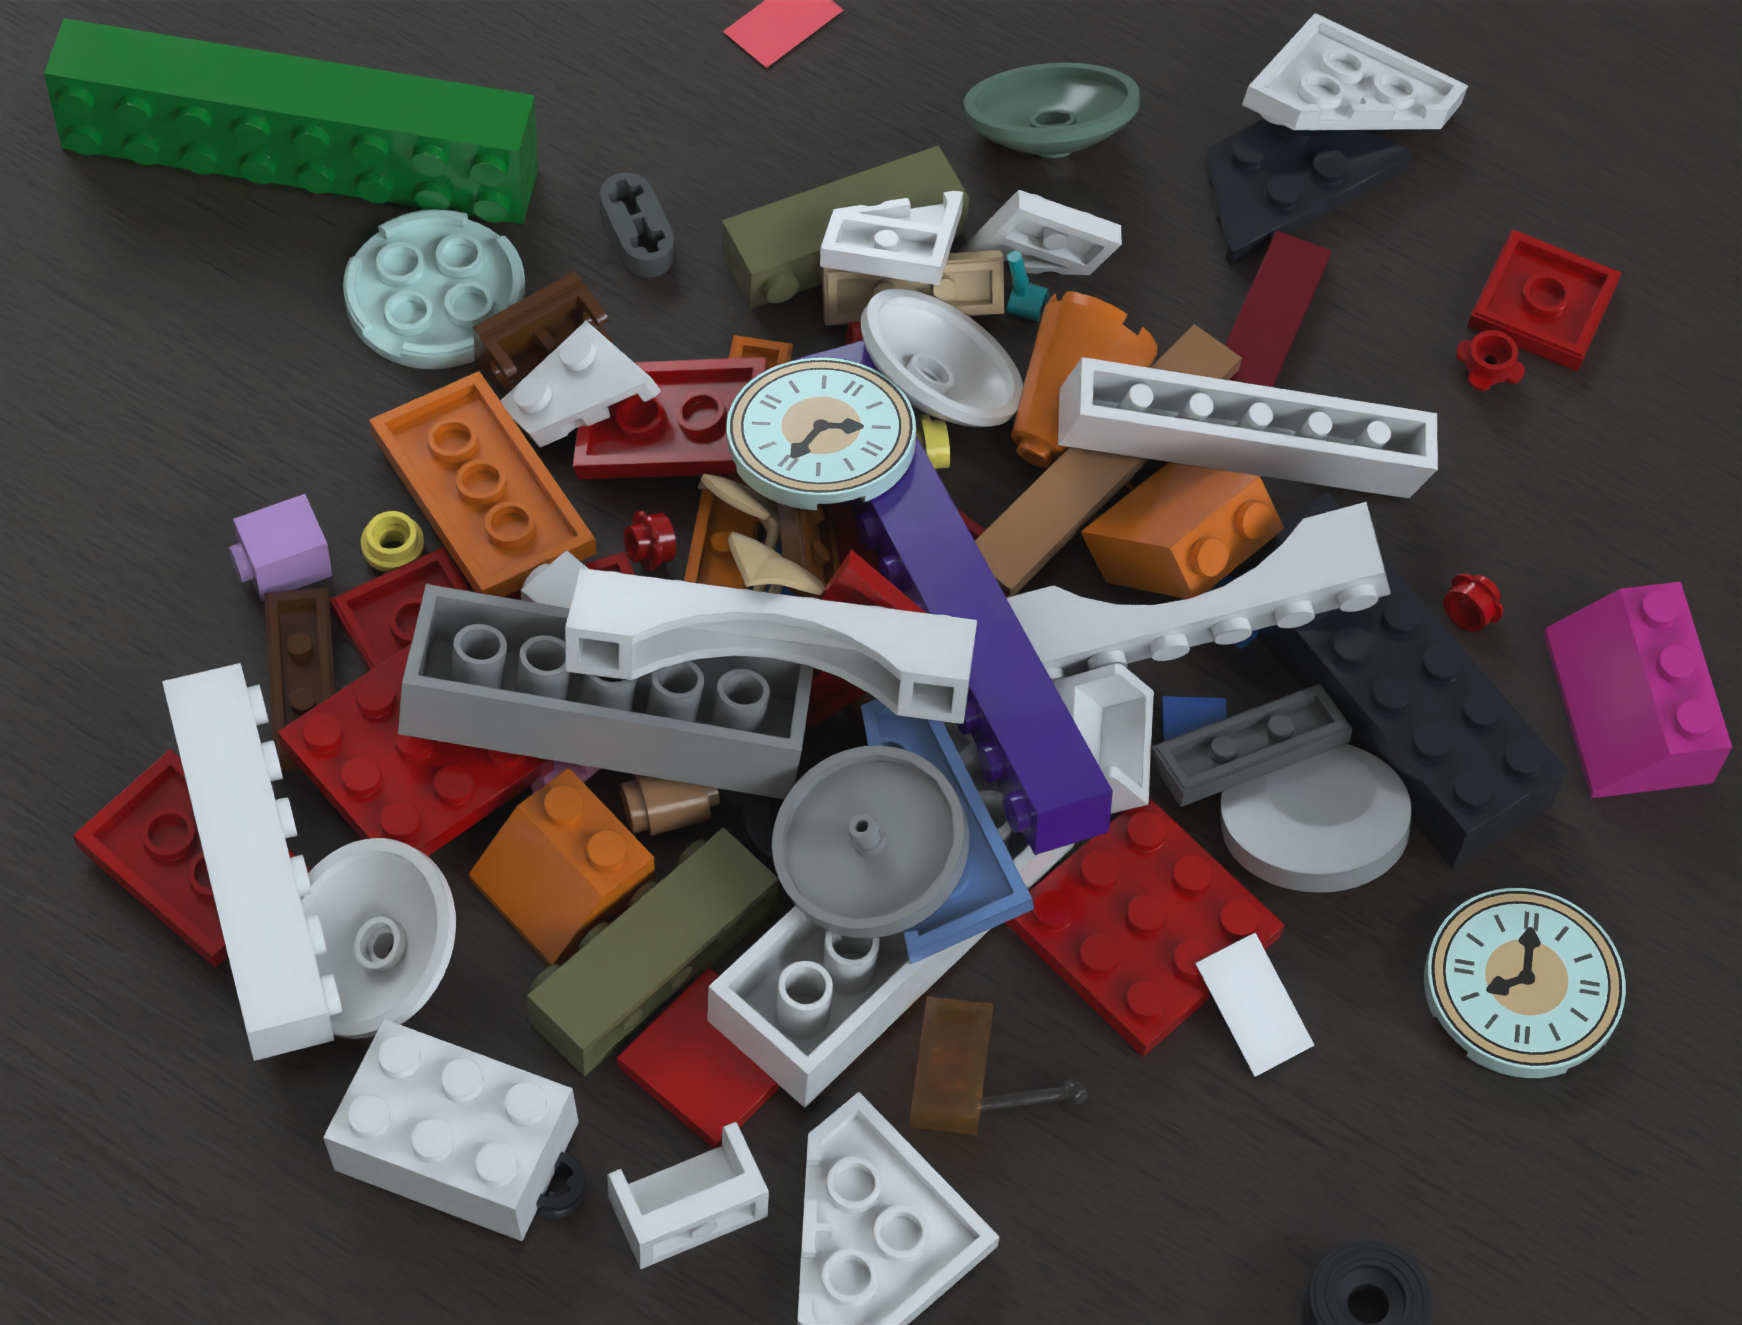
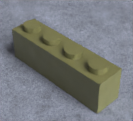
[721,145,969,310]
[527,827,779,1077]

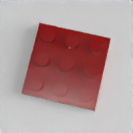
[277,643,555,856]
[1004,798,1285,1057]

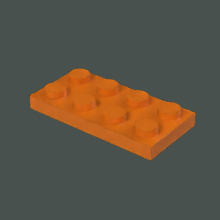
[369,371,597,597]

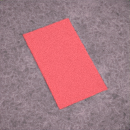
[723,0,844,68]

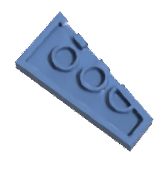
[861,699,1034,964]

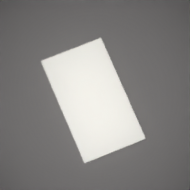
[1195,933,1314,1077]

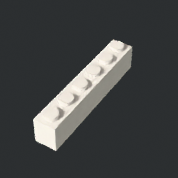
[1058,357,1438,498]
[162,663,342,1061]

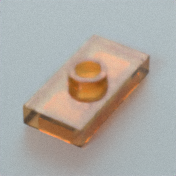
[910,996,993,1135]

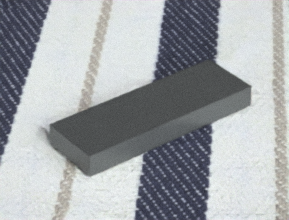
[1150,683,1352,807]

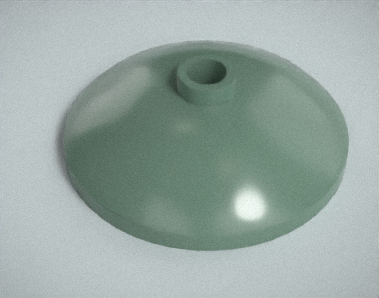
[964,63,1140,158]

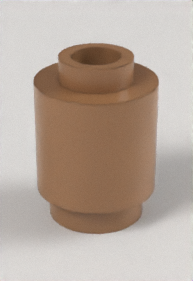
[619,774,720,836]

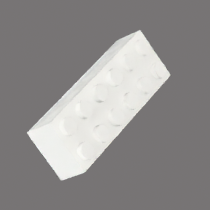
[707,740,1075,1108]

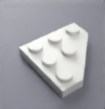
[1242,13,1468,130]
[797,1092,999,1325]

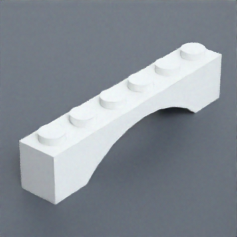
[1006,502,1391,684]
[565,568,977,724]

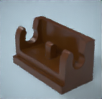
[473,271,613,397]

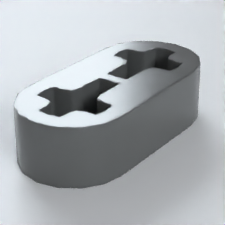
[599,172,675,278]

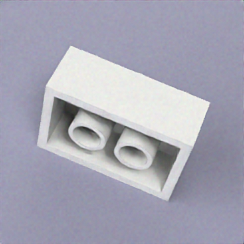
[323,1019,579,1241]

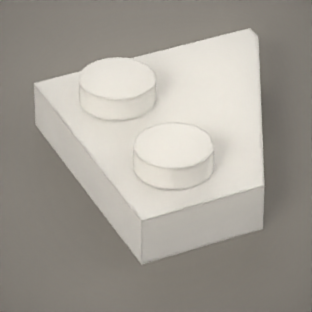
[960,190,1122,275]
[820,191,963,286]
[500,321,661,447]

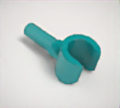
[1007,250,1049,322]

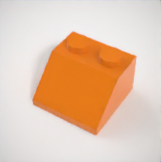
[469,768,655,966]

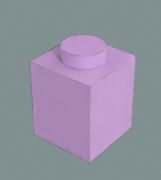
[228,494,333,602]

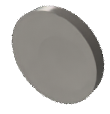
[1220,744,1411,893]
[772,746,969,938]

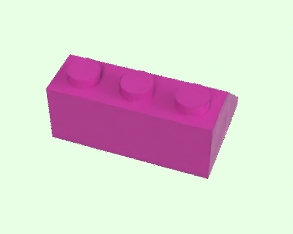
[1543,582,1732,798]

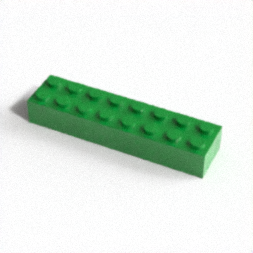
[44,18,538,225]

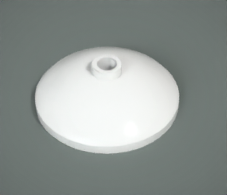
[861,289,1023,427]
[300,838,456,1039]

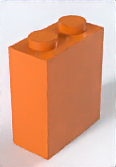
[1081,462,1284,599]

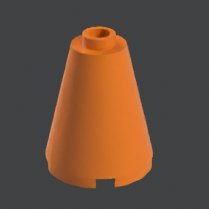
[1011,291,1158,468]

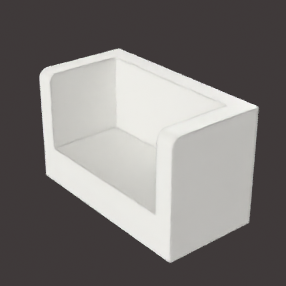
[1054,664,1154,814]
[607,1122,769,1269]

